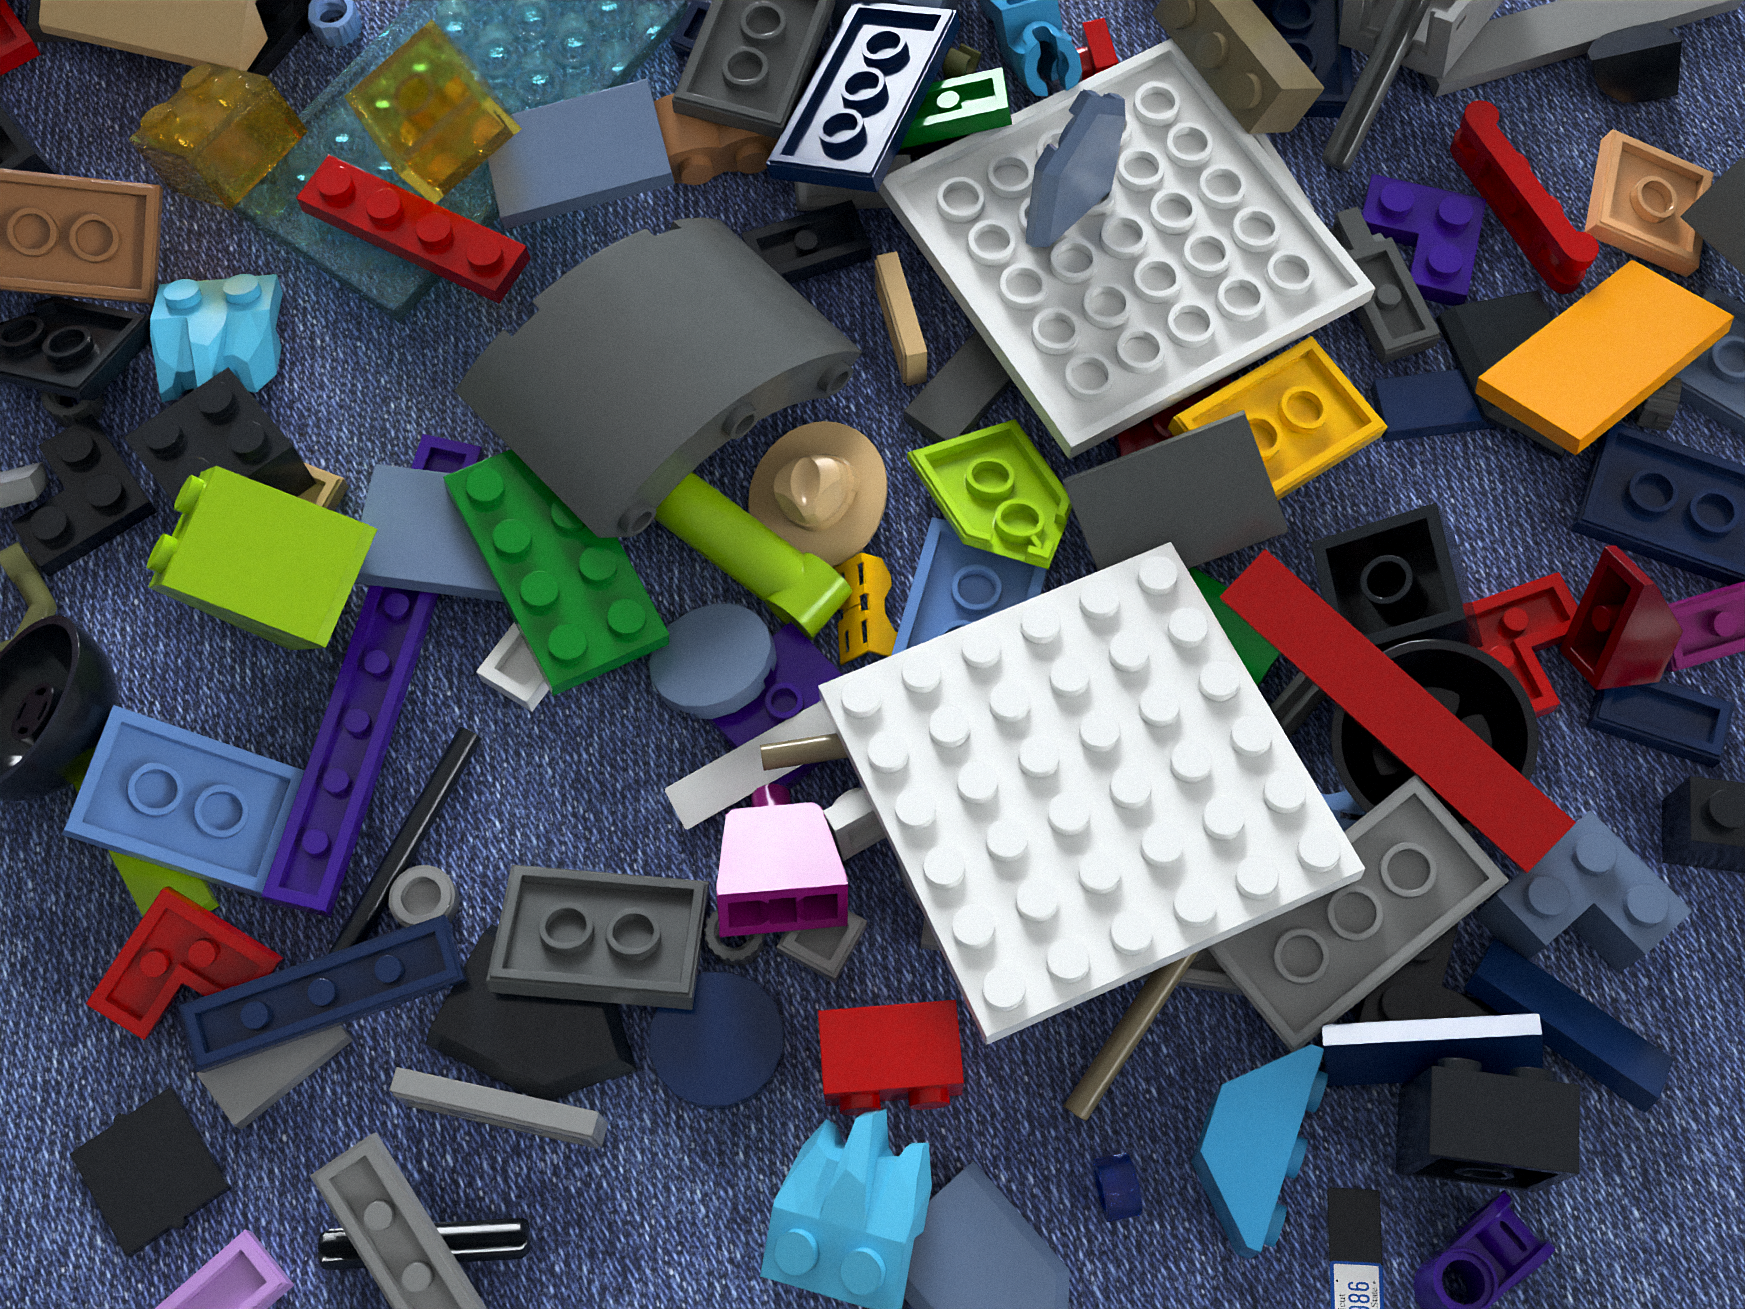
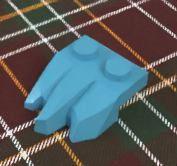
[150,274,283,402]
[760,1109,932,1309]

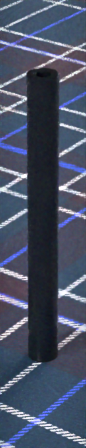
[328,727,482,954]

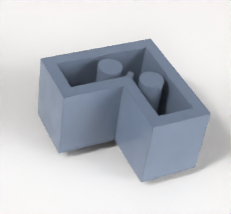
[1474,810,1693,974]

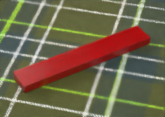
[1220,549,1576,874]

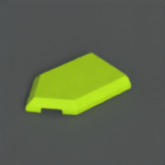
[907,419,1073,570]

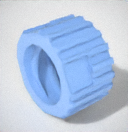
[307,0,362,48]

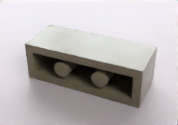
[1152,0,1325,134]

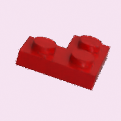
[1472,572,1578,718]
[86,886,284,1040]

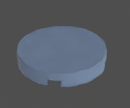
[649,603,777,719]

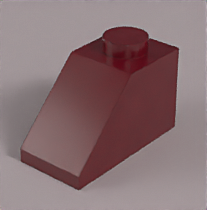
[1559,545,1683,690]

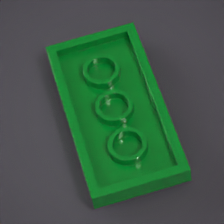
[443,449,670,696]

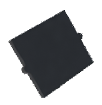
[70,1087,232,1257]

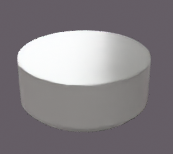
[388,865,459,928]

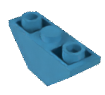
[1191,1044,1328,1259]

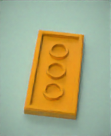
[1475,260,1734,455]

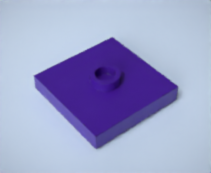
[707,621,843,790]

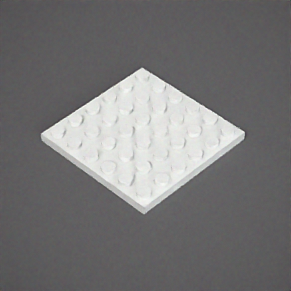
[879,38,1375,459]
[818,542,1365,1045]

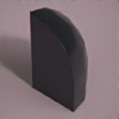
[1588,21,1682,103]

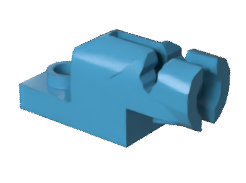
[980,0,1082,96]

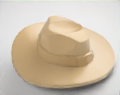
[748,421,888,568]

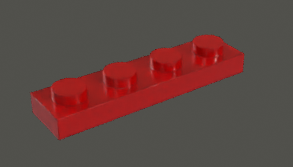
[296,154,530,304]

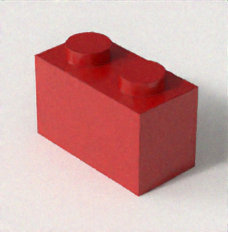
[818,1000,964,1115]

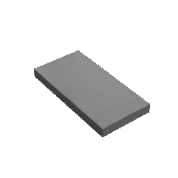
[1206,775,1509,1053]

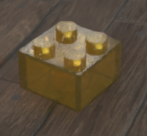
[344,19,522,204]
[128,62,308,210]

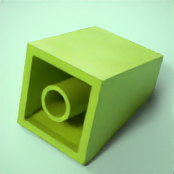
[147,466,378,650]

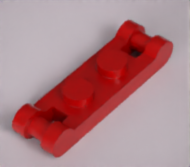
[1450,100,1599,294]

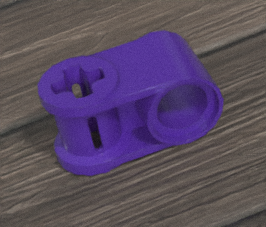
[1413,1190,1556,1309]

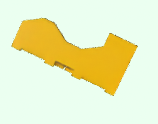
[834,552,898,665]

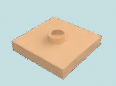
[1584,129,1714,277]

